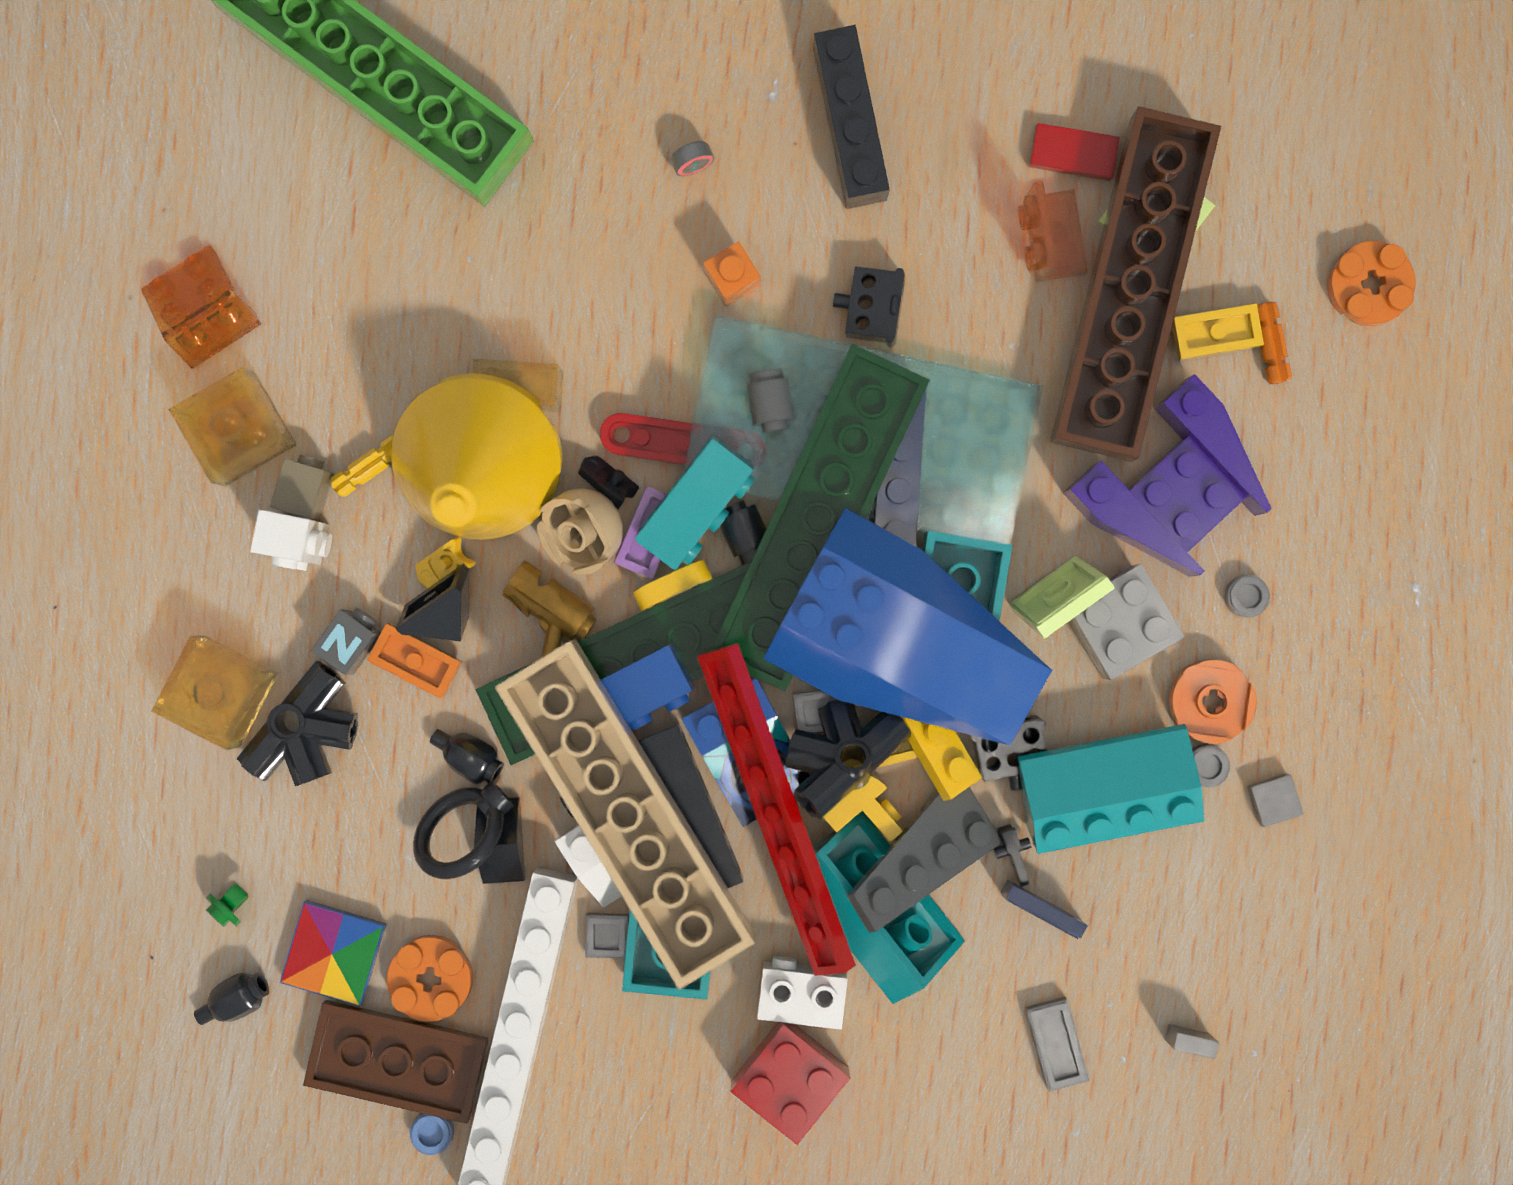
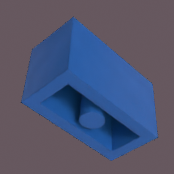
[601,643,696,731]

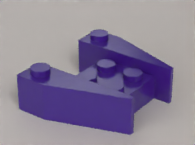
[1063,374,1272,577]

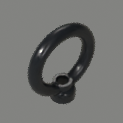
[413,781,514,879]

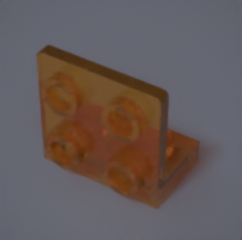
[1018,181,1088,282]
[141,245,261,369]

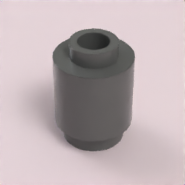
[746,368,795,433]

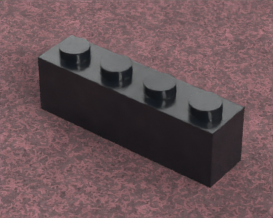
[813,25,890,209]
[638,723,744,888]

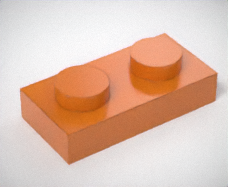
[367,623,463,699]

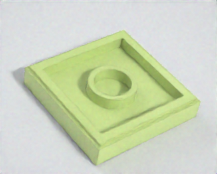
[1009,556,1115,639]

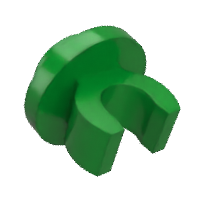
[206,883,249,927]

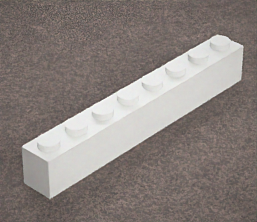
[458,867,578,1185]

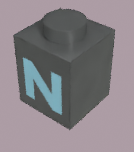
[311,608,381,675]

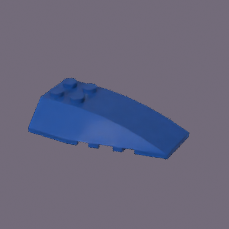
[763,508,1052,745]

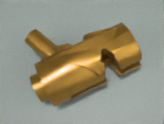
[502,560,597,658]

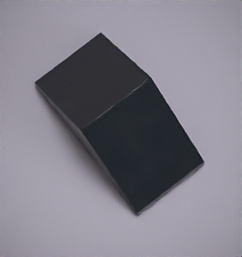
[396,563,469,642]
[474,797,525,884]

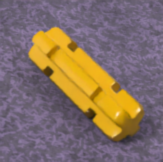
[329,435,394,497]

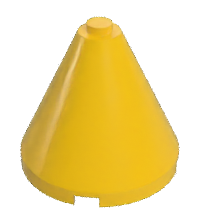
[391,373,563,540]

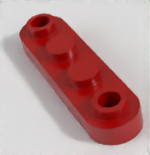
[600,413,766,472]

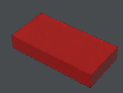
[1029,123,1120,181]

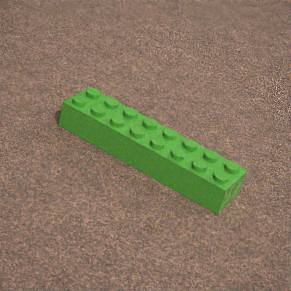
[211,0,534,207]

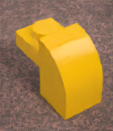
[823,774,903,842]

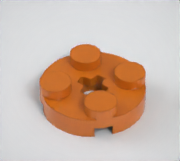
[1327,241,1416,326]
[1169,659,1257,744]
[387,935,473,1022]

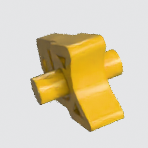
[415,537,476,589]

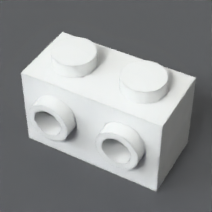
[250,510,332,571]
[757,956,848,1030]

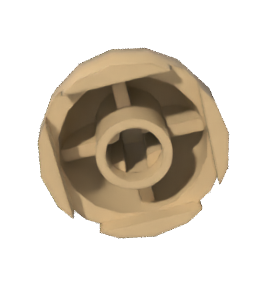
[537,488,623,575]

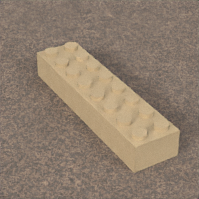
[495,640,756,989]

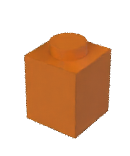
[703,241,761,307]

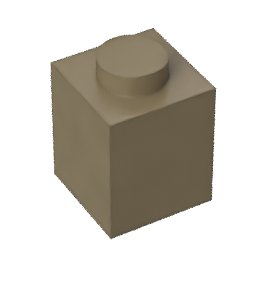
[270,455,334,521]

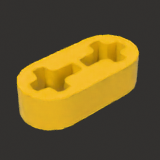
[633,560,713,612]

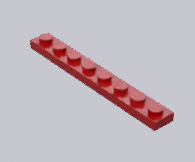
[697,643,856,976]

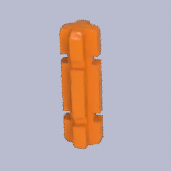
[1257,302,1292,384]

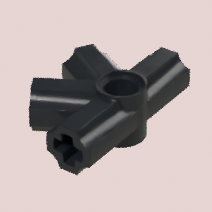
[236,661,359,787]
[786,700,911,820]

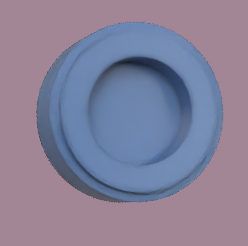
[410,1113,454,1155]

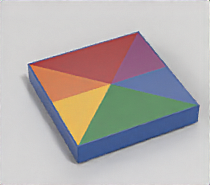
[280,900,387,1007]

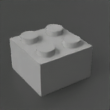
[1069,564,1185,680]

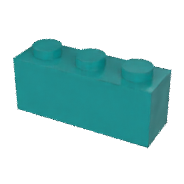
[634,433,755,571]

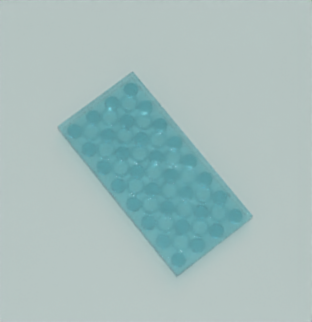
[683,315,1043,544]

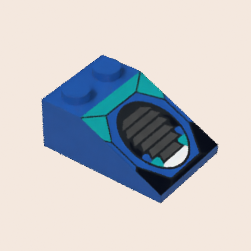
[682,677,810,827]

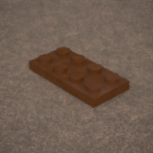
[303,1000,489,1124]

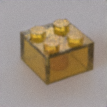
[169,367,297,487]
[151,635,278,750]

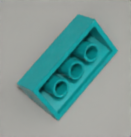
[1018,724,1204,854]
[813,811,965,1004]

